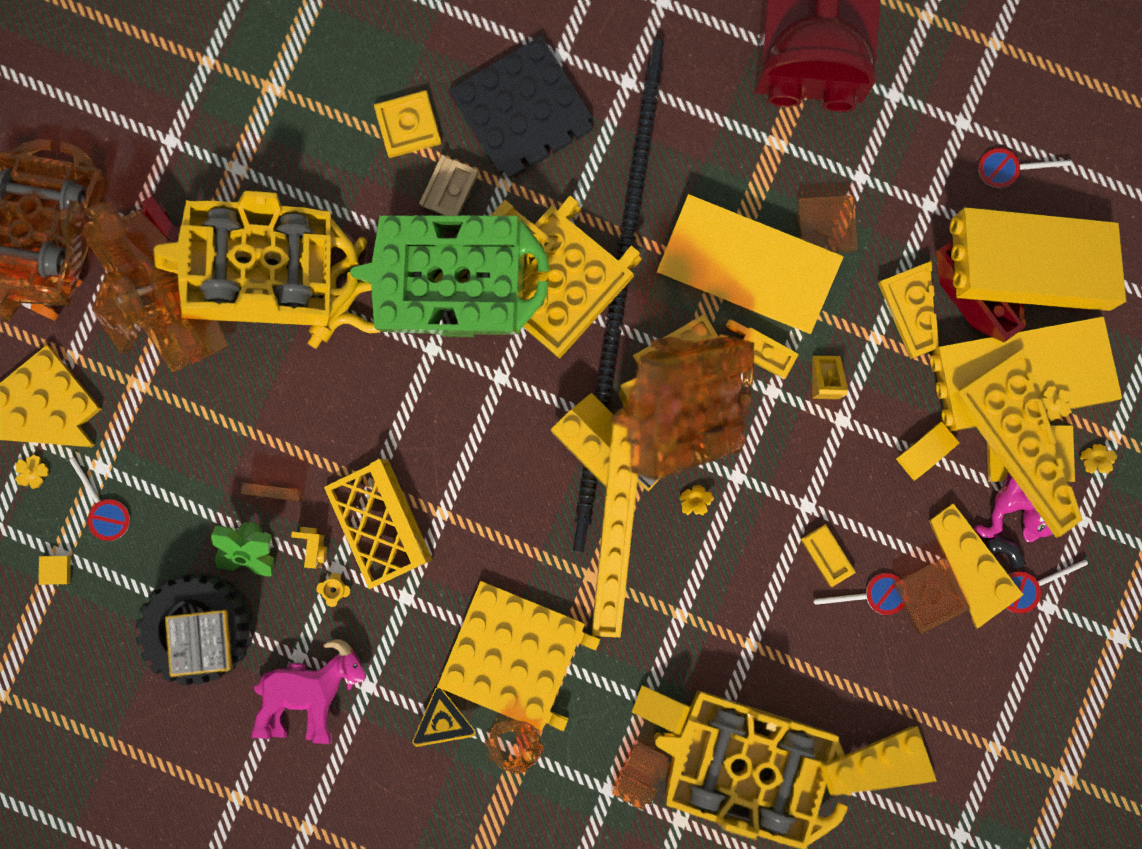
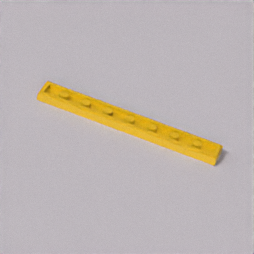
[592,415,644,637]

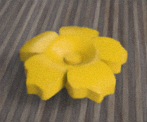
[1039,386,1072,421]
[1080,444,1117,474]
[15,455,49,489]
[679,485,714,516]

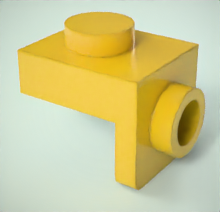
[291,527,327,569]

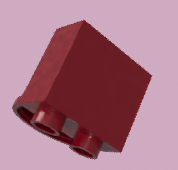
[754,0,880,112]

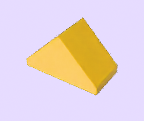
[812,356,848,399]

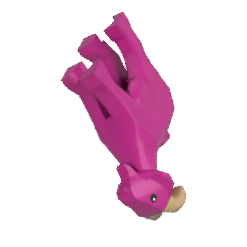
[251,639,367,744]

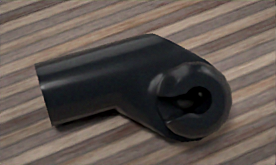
[987,535,1026,569]

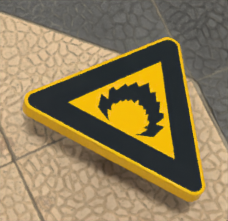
[412,687,475,747]

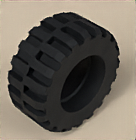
[135,574,254,685]

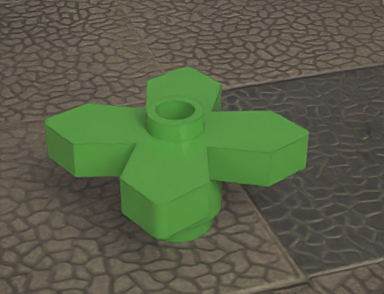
[211,522,275,576]

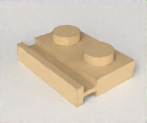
[419,155,479,216]

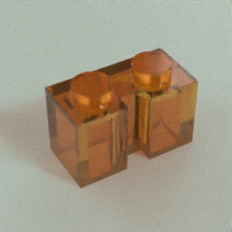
[611,738,670,810]

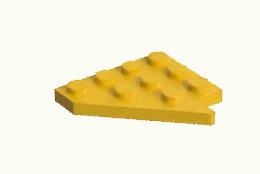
[0,345,102,447]

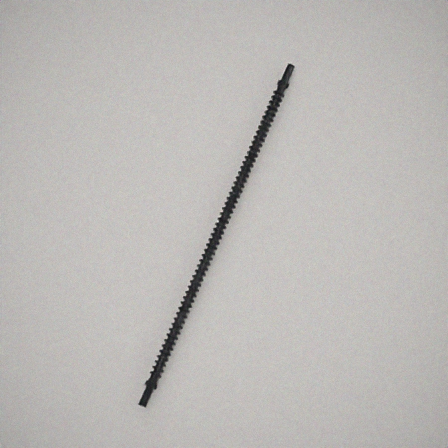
[573,39,664,552]

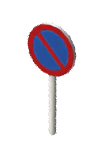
[978,148,1072,188]
[69,457,130,541]
[1006,560,1088,614]
[813,573,908,615]

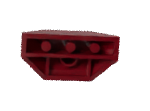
[936,240,1026,342]

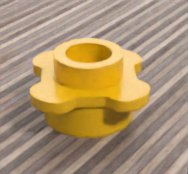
[317,573,351,607]

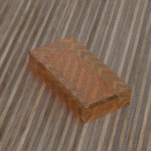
[241,483,304,502]

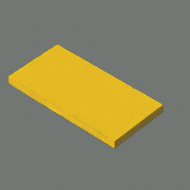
[657,194,844,334]

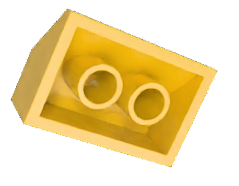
[551,393,646,487]

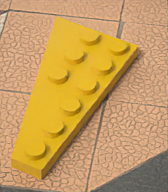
[954,348,1083,537]

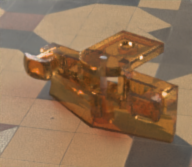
[82,202,228,373]

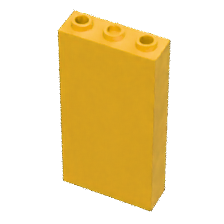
[950,208,1126,311]
[930,317,1122,432]

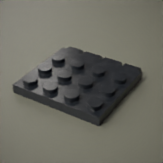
[448,36,593,180]

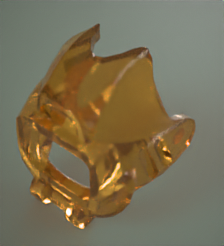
[484,721,544,774]

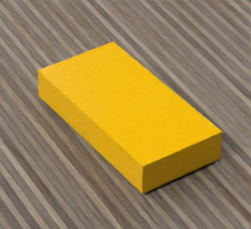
[801,524,856,587]
[632,686,690,734]

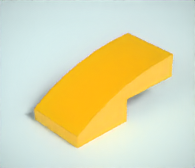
[896,421,959,480]

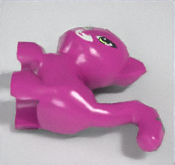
[974,473,1054,542]

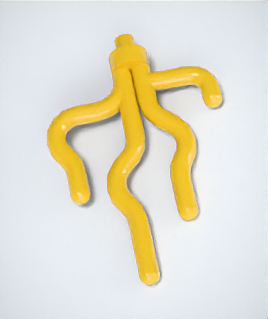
[307,237,380,349]

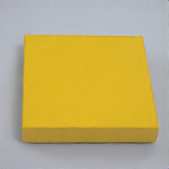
[374,90,442,158]

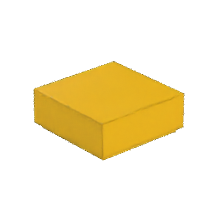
[39,556,71,585]

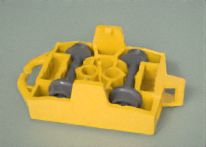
[154,191,358,326]
[654,690,852,849]

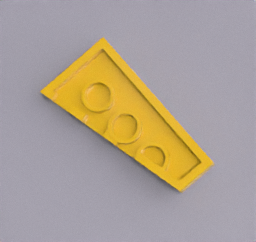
[929,504,1023,628]
[821,726,937,795]

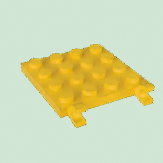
[514,196,642,359]
[437,581,600,731]

